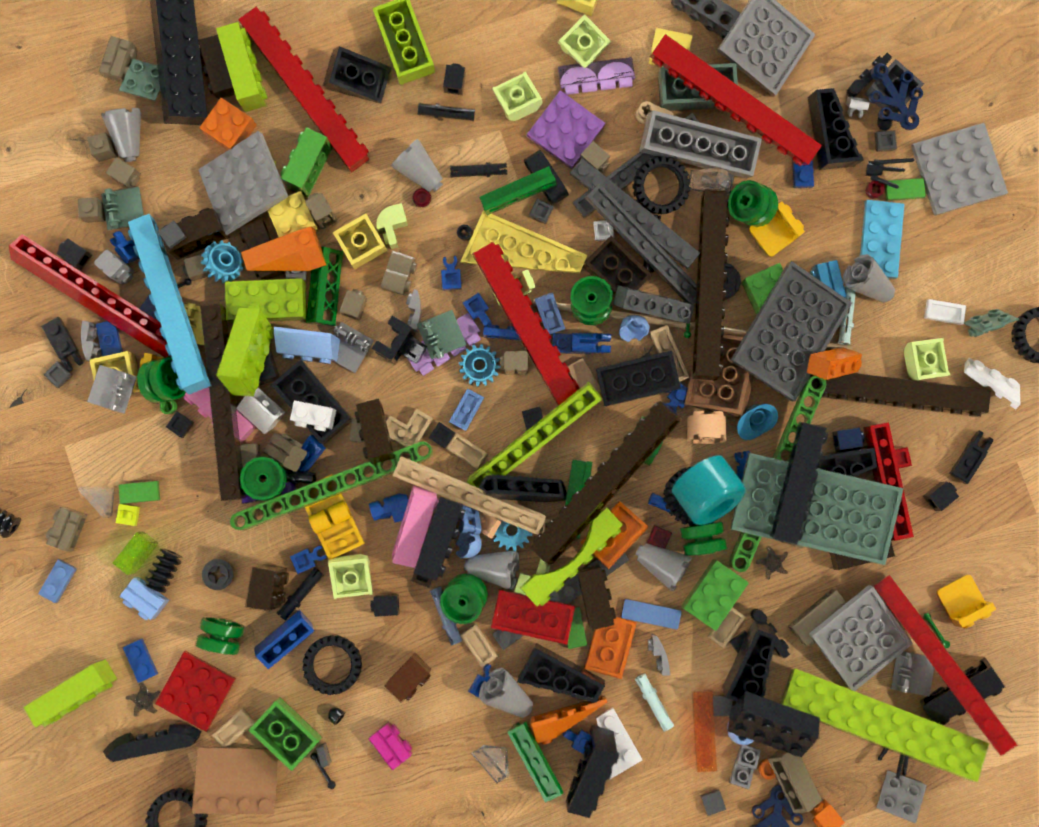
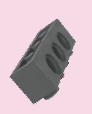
[671,0,741,40]
[613,285,695,324]

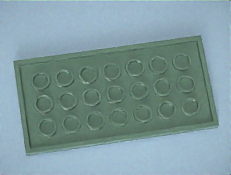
[730,453,903,565]

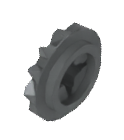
[202,559,234,590]

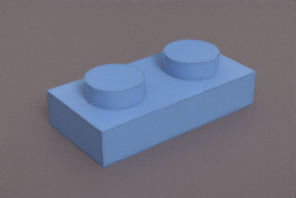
[535,292,565,334]
[449,388,484,431]
[38,559,77,603]

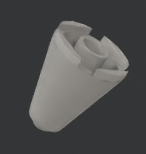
[101,108,141,162]
[391,139,443,192]
[842,254,895,303]
[635,543,692,592]
[464,551,519,590]
[479,668,533,718]

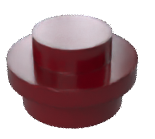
[413,188,432,208]

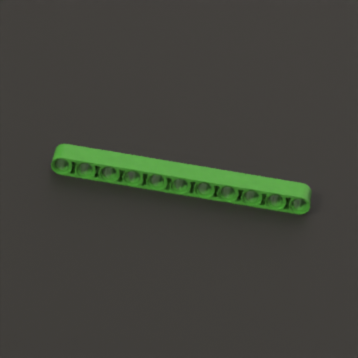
[729,375,826,572]
[230,442,433,531]

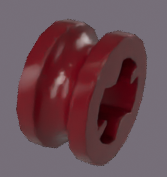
[865,181,885,199]

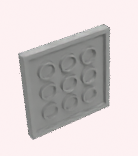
[717,0,815,97]
[911,123,1008,216]
[198,131,288,235]
[809,584,913,691]

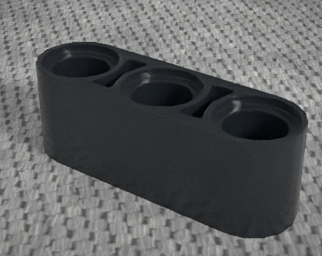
[524,150,569,205]

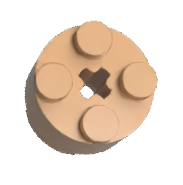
[687,411,726,444]

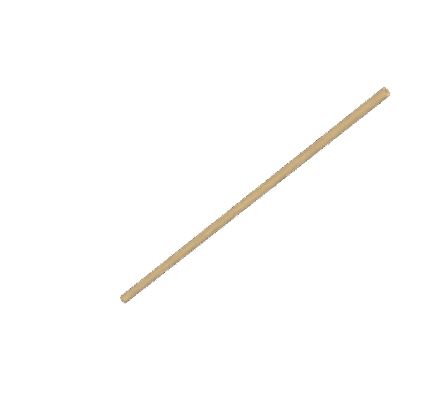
[532,299,853,350]

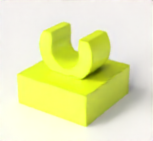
[115,504,140,526]

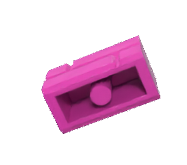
[368,722,412,770]

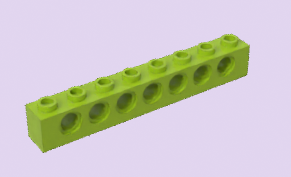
[467,382,601,489]

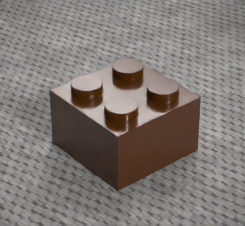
[384,653,432,702]

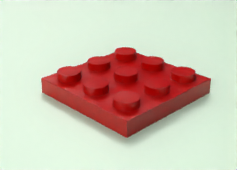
[155,651,236,732]

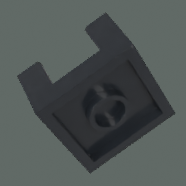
[372,315,415,365]

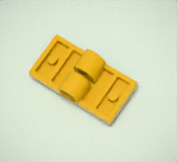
[305,474,365,560]

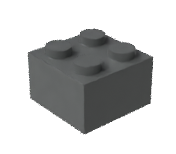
[865,59,924,113]

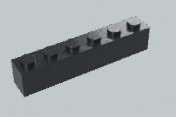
[770,422,828,545]

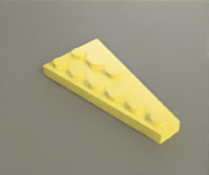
[460,210,588,274]

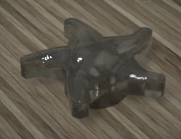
[755,546,788,580]
[126,682,161,717]

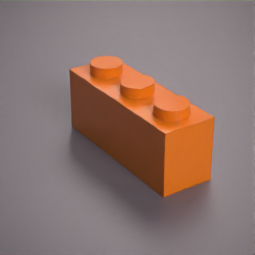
[807,347,862,380]

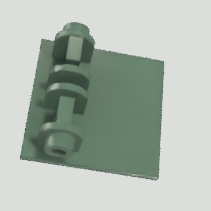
[119,59,160,101]
[101,187,144,230]
[964,309,1019,337]
[417,310,466,359]

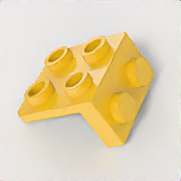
[749,202,805,257]
[937,575,997,629]

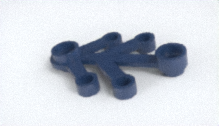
[869,63,923,130]
[750,785,803,827]

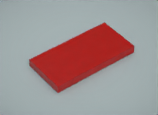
[491,589,575,645]

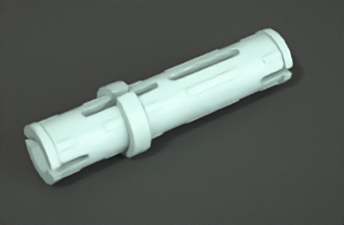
[838,287,856,345]
[634,673,674,731]

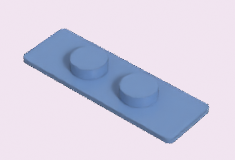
[621,599,681,629]

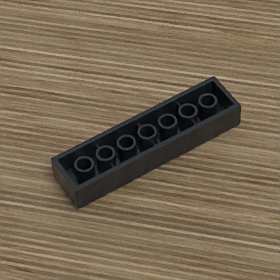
[150,0,207,125]

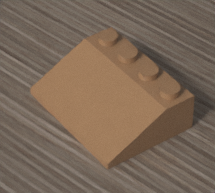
[685,334,754,418]
[192,747,278,814]

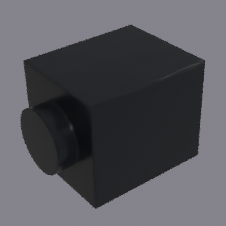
[443,63,466,95]
[56,238,92,270]
[923,481,959,511]
[370,594,400,617]

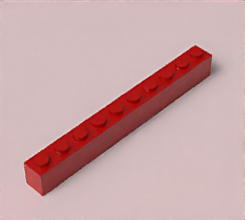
[238,6,369,173]
[650,34,822,166]
[9,234,172,358]
[472,242,589,414]
[873,575,1018,756]

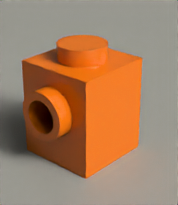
[810,799,845,827]

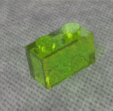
[112,531,159,575]

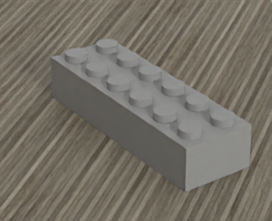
[639,110,762,179]

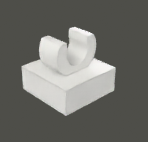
[846,96,870,118]

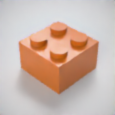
[199,98,257,150]

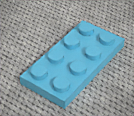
[860,200,905,279]

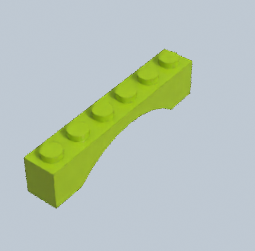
[520,507,623,606]

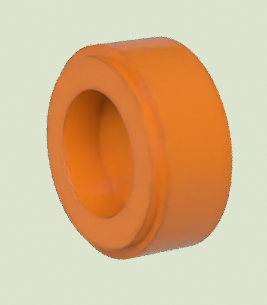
[758,758,776,780]

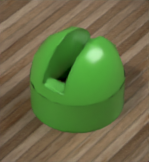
[160,400,177,414]

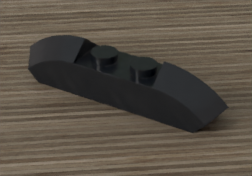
[479,475,567,502]
[103,724,202,762]

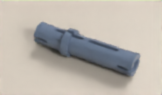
[430,586,462,645]

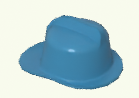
[737,404,778,440]

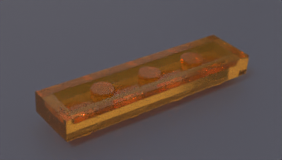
[692,691,717,772]

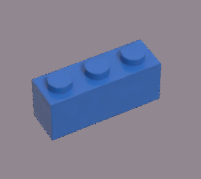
[254,610,314,669]

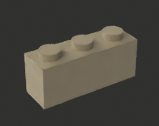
[788,589,847,646]
[768,750,822,813]

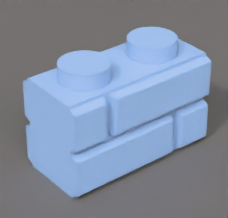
[120,577,169,620]

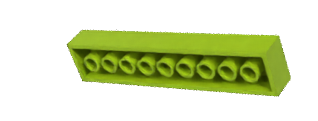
[780,668,989,782]

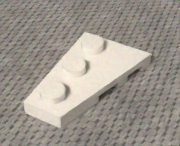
[964,358,1020,410]
[596,707,642,780]

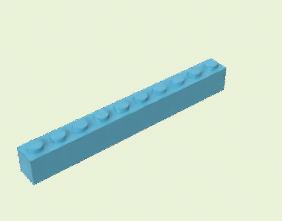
[128,214,211,395]

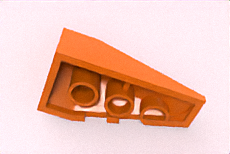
[241,226,326,271]
[530,696,607,745]

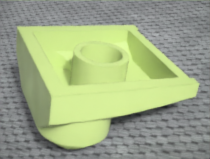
[558,14,611,69]
[492,72,543,121]
[904,338,950,381]
[328,554,373,599]

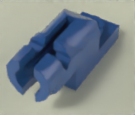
[552,333,611,355]
[369,493,409,523]

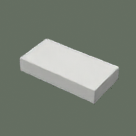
[924,299,966,325]

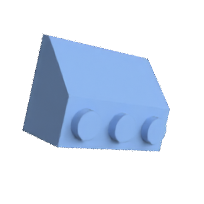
[274,327,340,364]

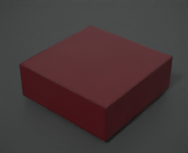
[646,525,672,549]

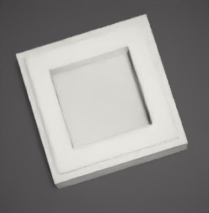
[593,220,614,241]

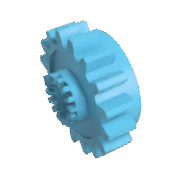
[201,240,244,283]
[459,344,501,387]
[493,519,533,551]

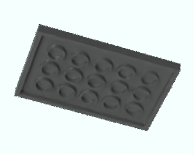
[730,261,852,402]

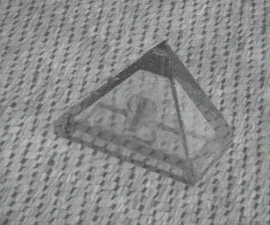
[78,487,114,518]
[472,745,509,783]

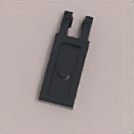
[846,53,892,97]
[41,317,83,372]
[949,430,993,484]
[750,609,790,658]

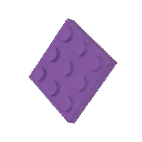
[527,90,605,169]

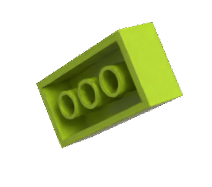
[372,0,435,85]
[216,22,268,112]
[225,278,307,323]
[216,308,274,397]
[23,659,117,728]

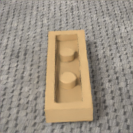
[649,325,689,382]

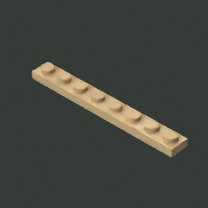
[393,456,546,535]

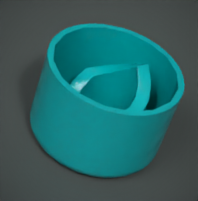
[672,455,746,525]

